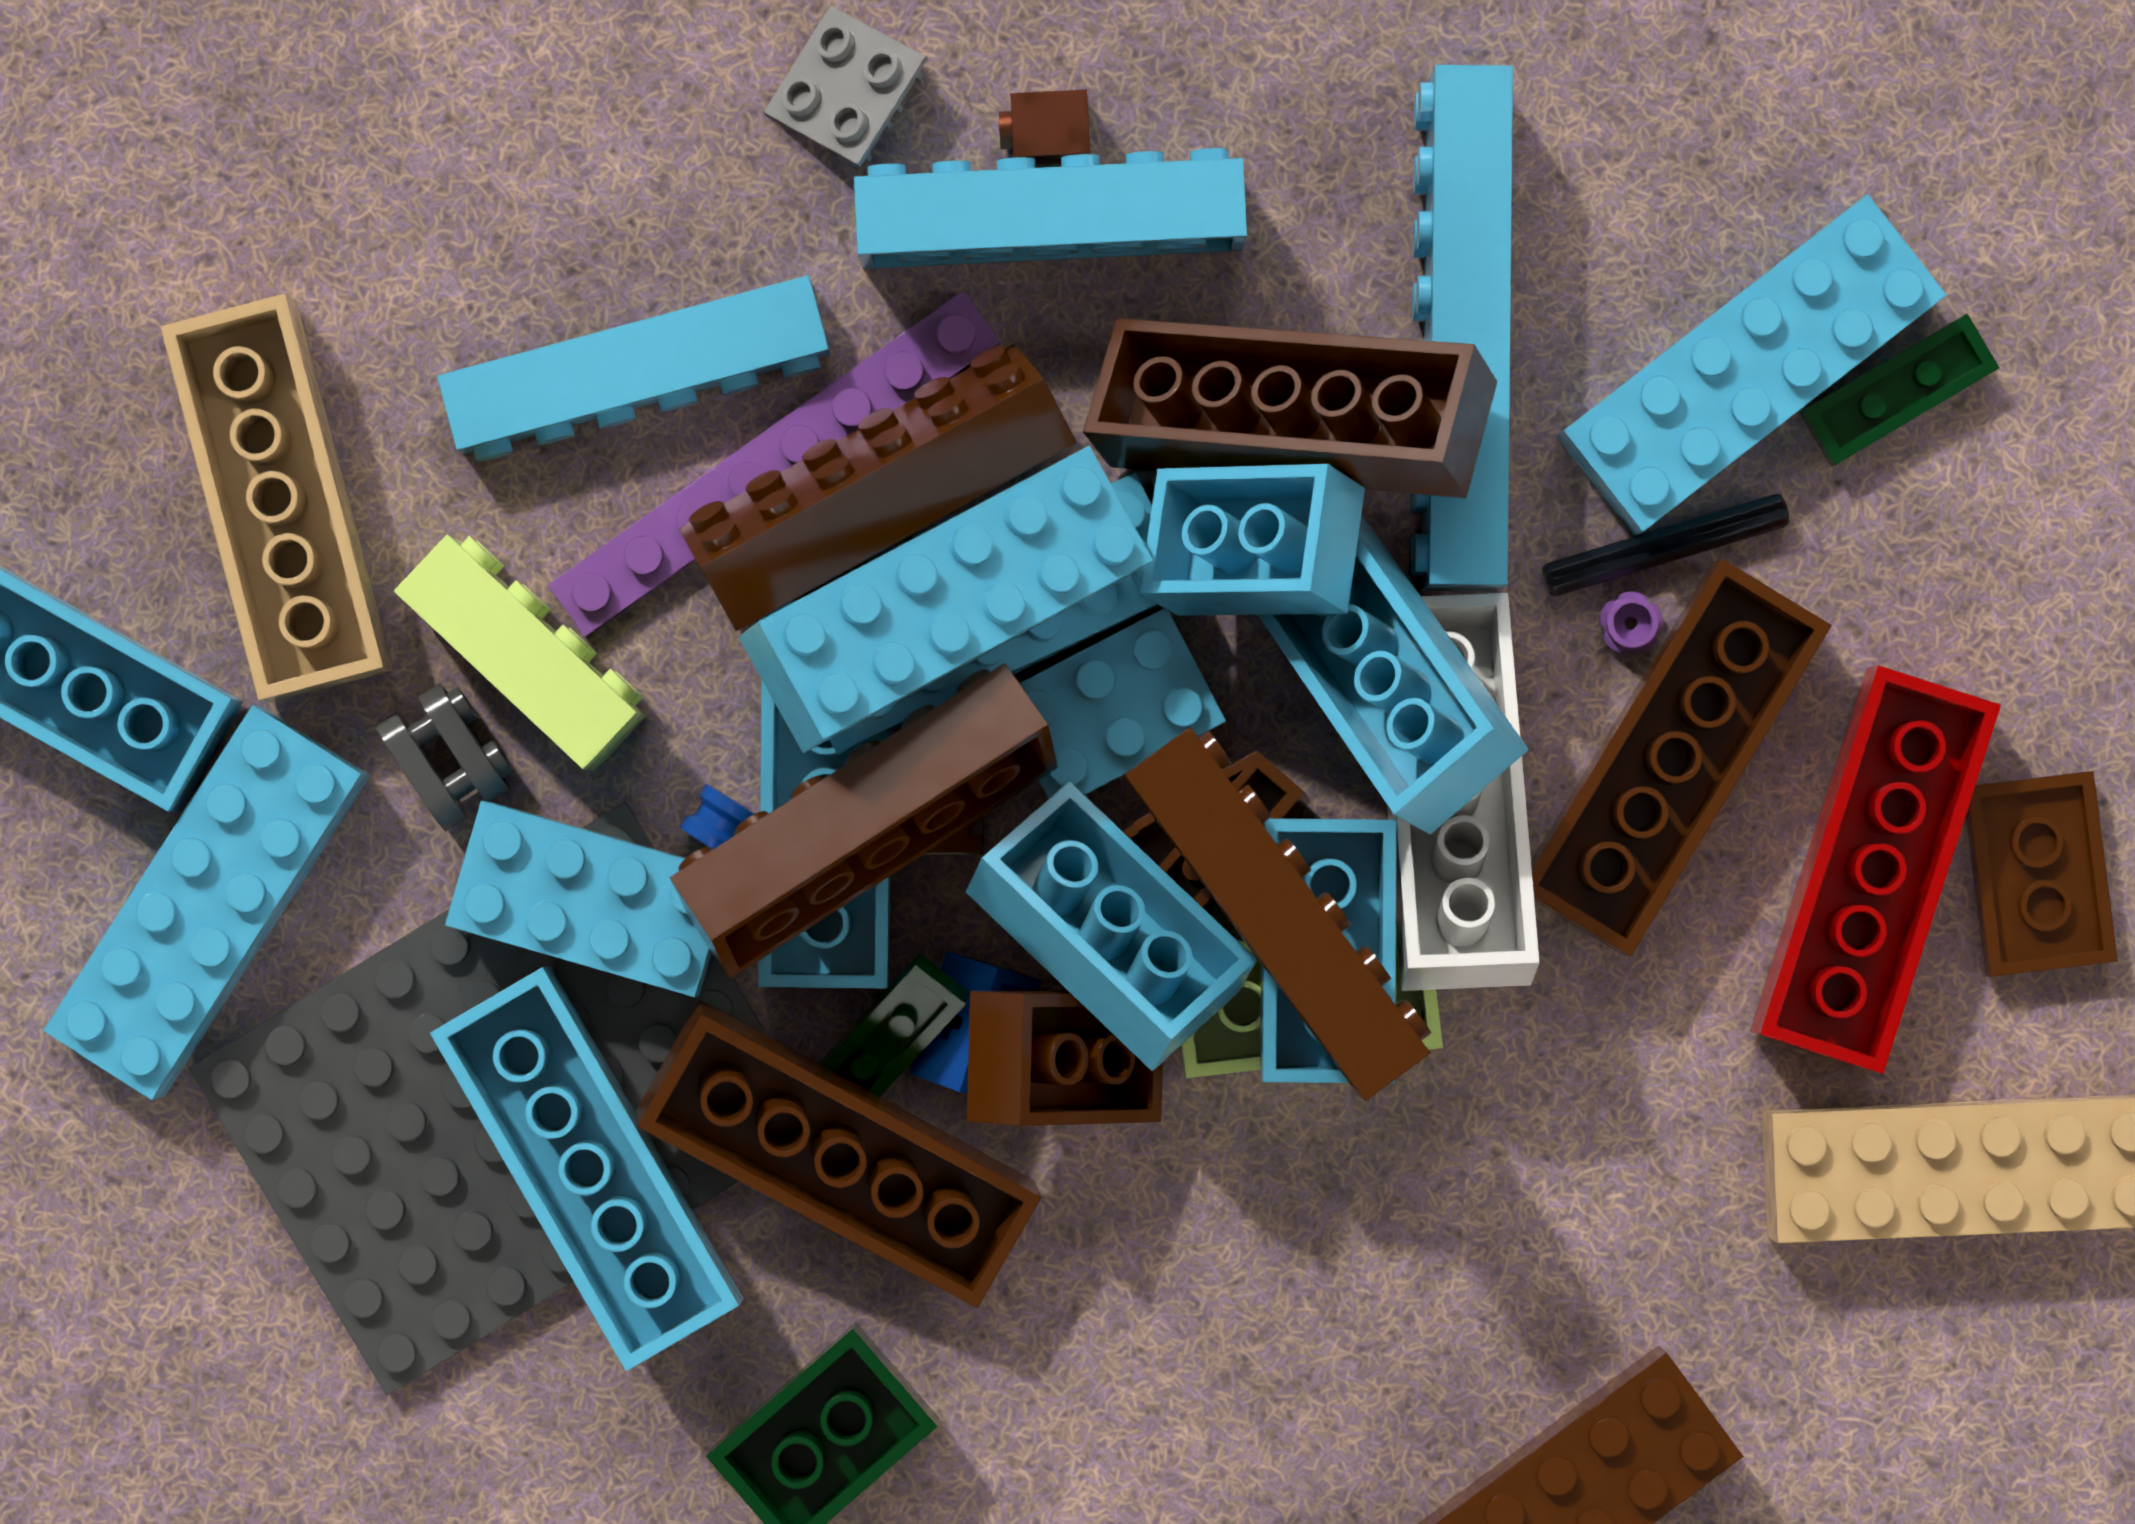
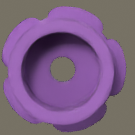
[1599,591,1662,654]

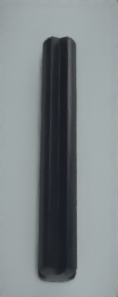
[1542,494,1790,596]

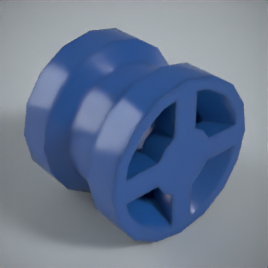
[679,784,755,849]

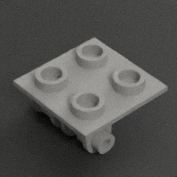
[764,5,928,170]

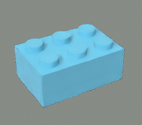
[1139,464,1365,616]
[1019,608,1226,799]

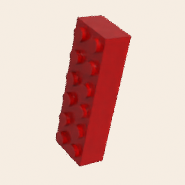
[1750,665,2001,1074]

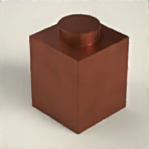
[999,89,1090,164]

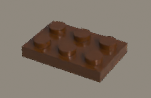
[1966,771,2118,977]

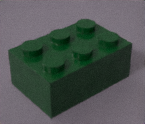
[706,1322,940,1524]

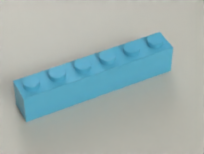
[437,275,831,462]

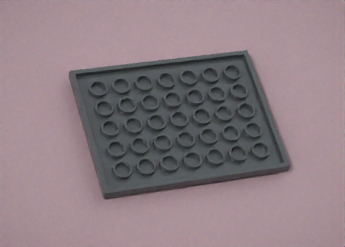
[188,802,769,1396]

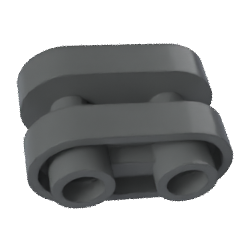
[375,683,514,831]

